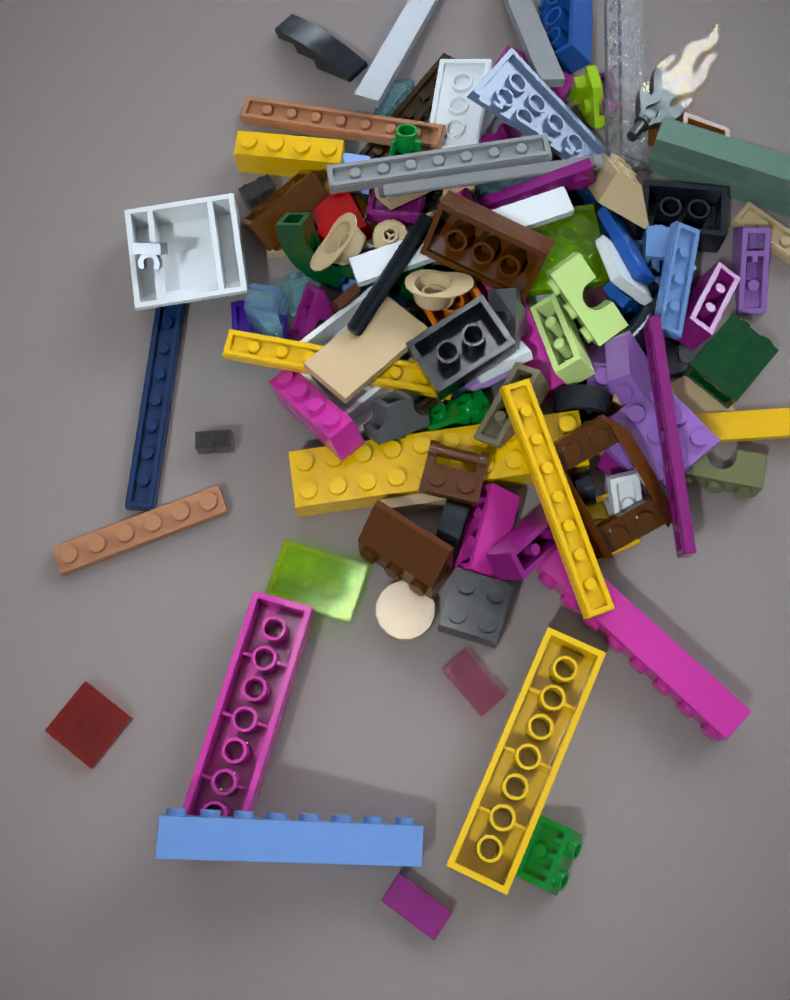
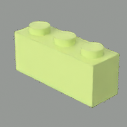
[530,294,596,385]

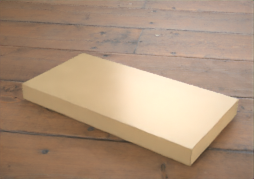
[304,296,428,404]

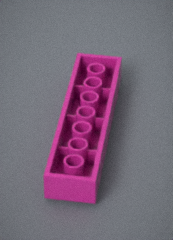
[182,591,316,816]

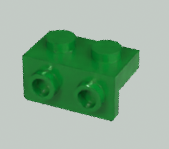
[427,390,491,431]

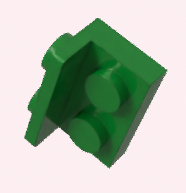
[515,814,582,896]

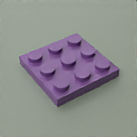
[605,389,721,494]

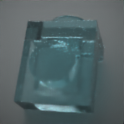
[281,272,310,316]

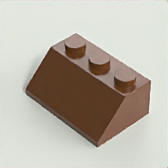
[240,171,330,251]
[358,500,454,599]

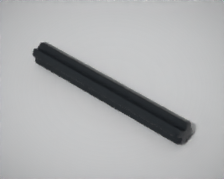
[347,213,433,336]

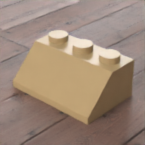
[587,152,649,229]

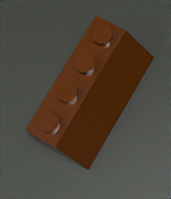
[420,190,554,303]

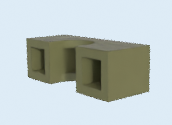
[685,450,767,498]

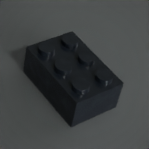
[635,180,728,253]
[406,294,516,401]

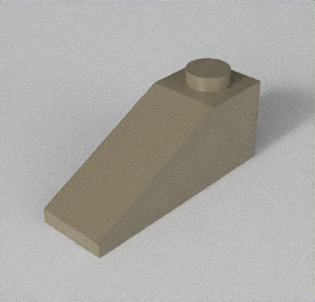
[473,362,550,449]

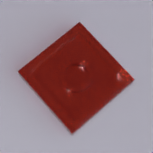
[45,681,134,769]

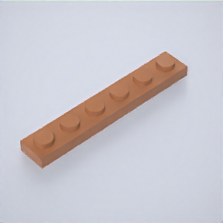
[52,485,229,577]

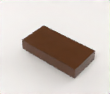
[329,283,361,314]

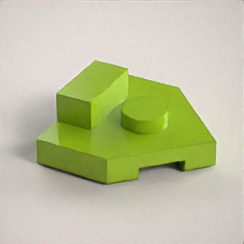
[570,65,605,129]

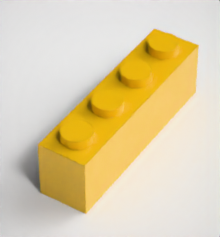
[234,130,345,180]

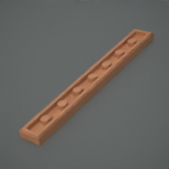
[239,96,446,151]

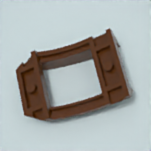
[553,414,672,559]

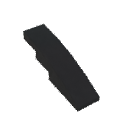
[275,14,368,82]

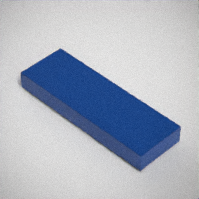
[597,206,655,285]

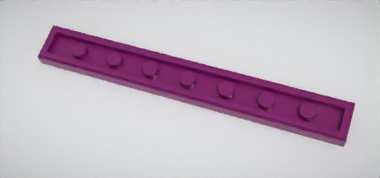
[643,315,697,558]

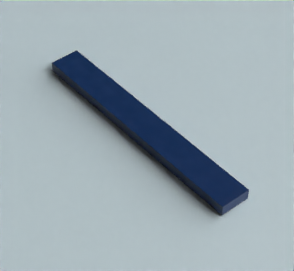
[125,303,187,511]

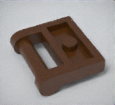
[419,440,490,506]

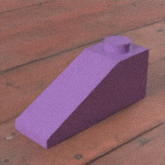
[732,227,771,313]

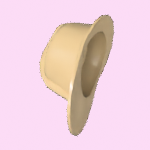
[310,212,366,271]
[405,269,474,311]

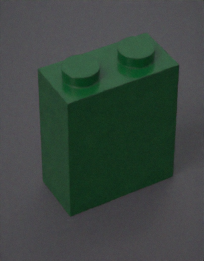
[683,314,779,409]

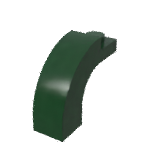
[275,212,360,287]

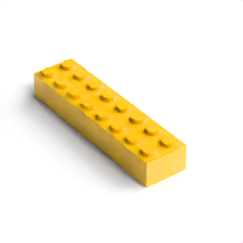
[445,627,606,895]

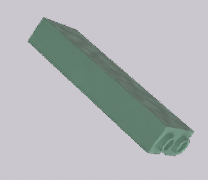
[645,116,790,217]

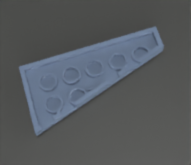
[467,48,611,159]

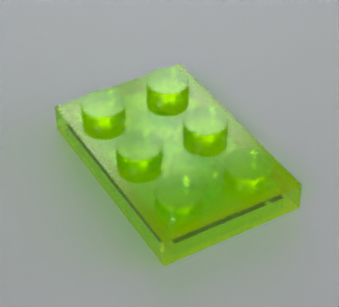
[265,539,369,624]

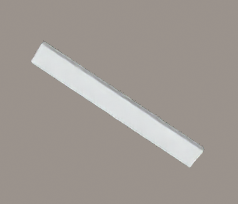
[349,186,574,287]

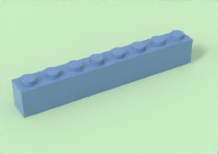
[155,808,424,867]

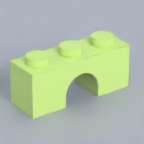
[546,252,629,346]

